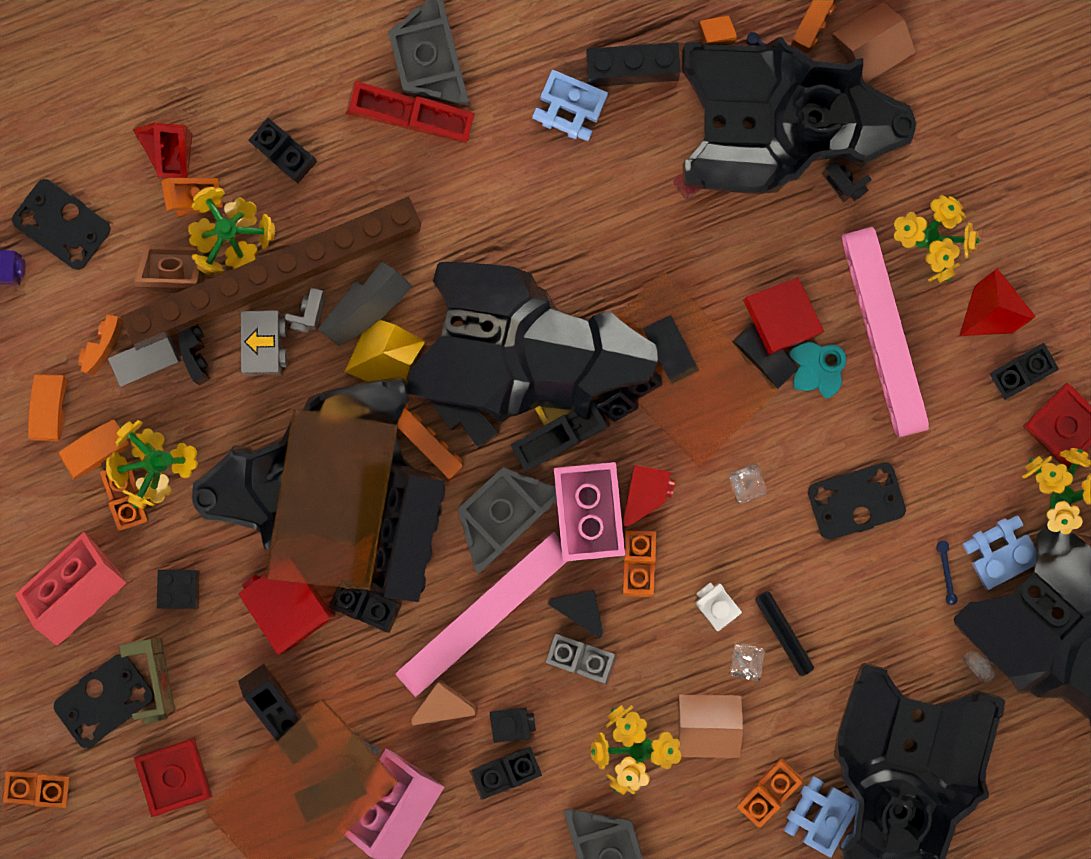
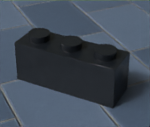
[586,42,681,87]

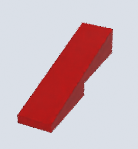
[346,81,475,143]

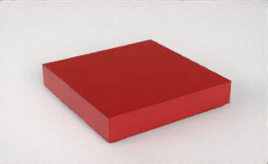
[743,277,824,355]
[1023,382,1091,469]
[134,738,212,817]

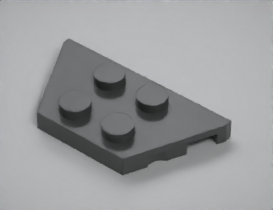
[388,0,469,105]
[457,467,557,574]
[563,809,643,859]

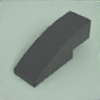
[318,261,412,346]

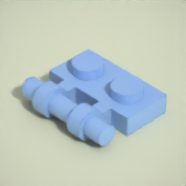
[532,70,608,142]
[963,515,1037,590]
[783,776,856,858]

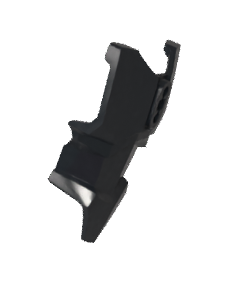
[682,37,916,194]
[407,262,658,423]
[192,377,442,550]
[954,524,1091,727]
[834,663,1005,859]

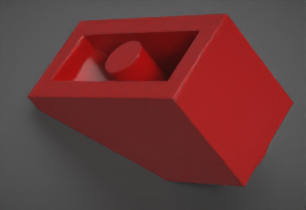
[622,465,675,528]

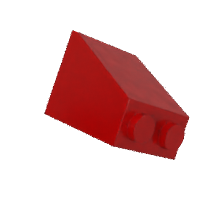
[238,556,335,655]

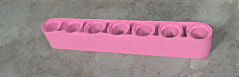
[842,227,929,438]
[395,532,567,697]

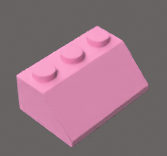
[554,462,625,562]
[337,749,444,859]

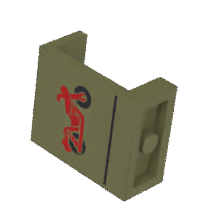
[119,638,175,724]

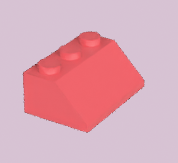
[15,532,126,646]

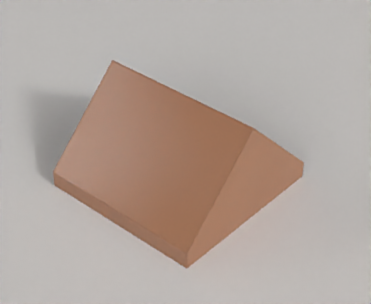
[832,2,916,84]
[134,245,206,294]
[411,680,477,726]
[678,694,743,758]

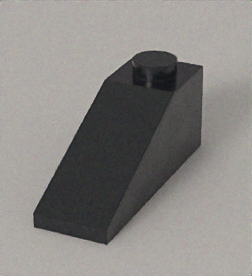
[238,664,320,763]

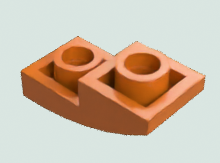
[78,314,124,376]
[28,375,68,441]
[58,419,129,480]
[100,461,148,532]
[623,530,656,597]
[737,758,804,829]
[2,770,69,808]

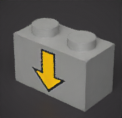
[241,311,287,376]

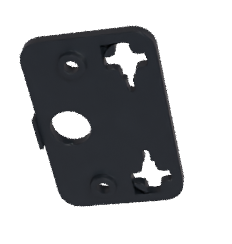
[12,179,111,270]
[808,462,906,540]
[54,654,154,748]

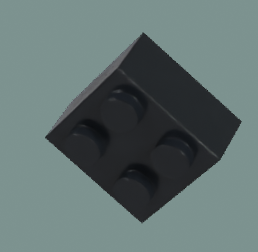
[157,570,199,609]

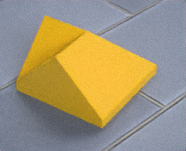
[344,320,426,384]

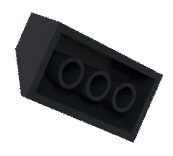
[363,462,445,602]

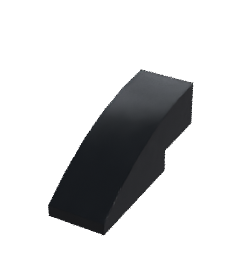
[511,400,611,472]
[431,401,499,449]

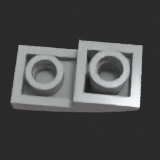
[108,337,181,387]
[545,634,617,684]

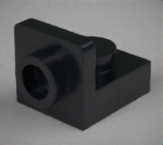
[822,161,872,203]
[490,706,536,743]

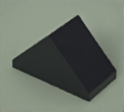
[548,590,603,639]

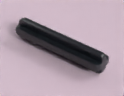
[755,591,814,676]

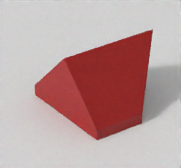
[133,122,192,178]
[959,268,1036,336]

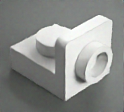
[694,582,742,632]

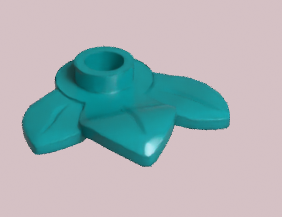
[789,342,847,399]

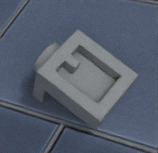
[284,288,326,333]

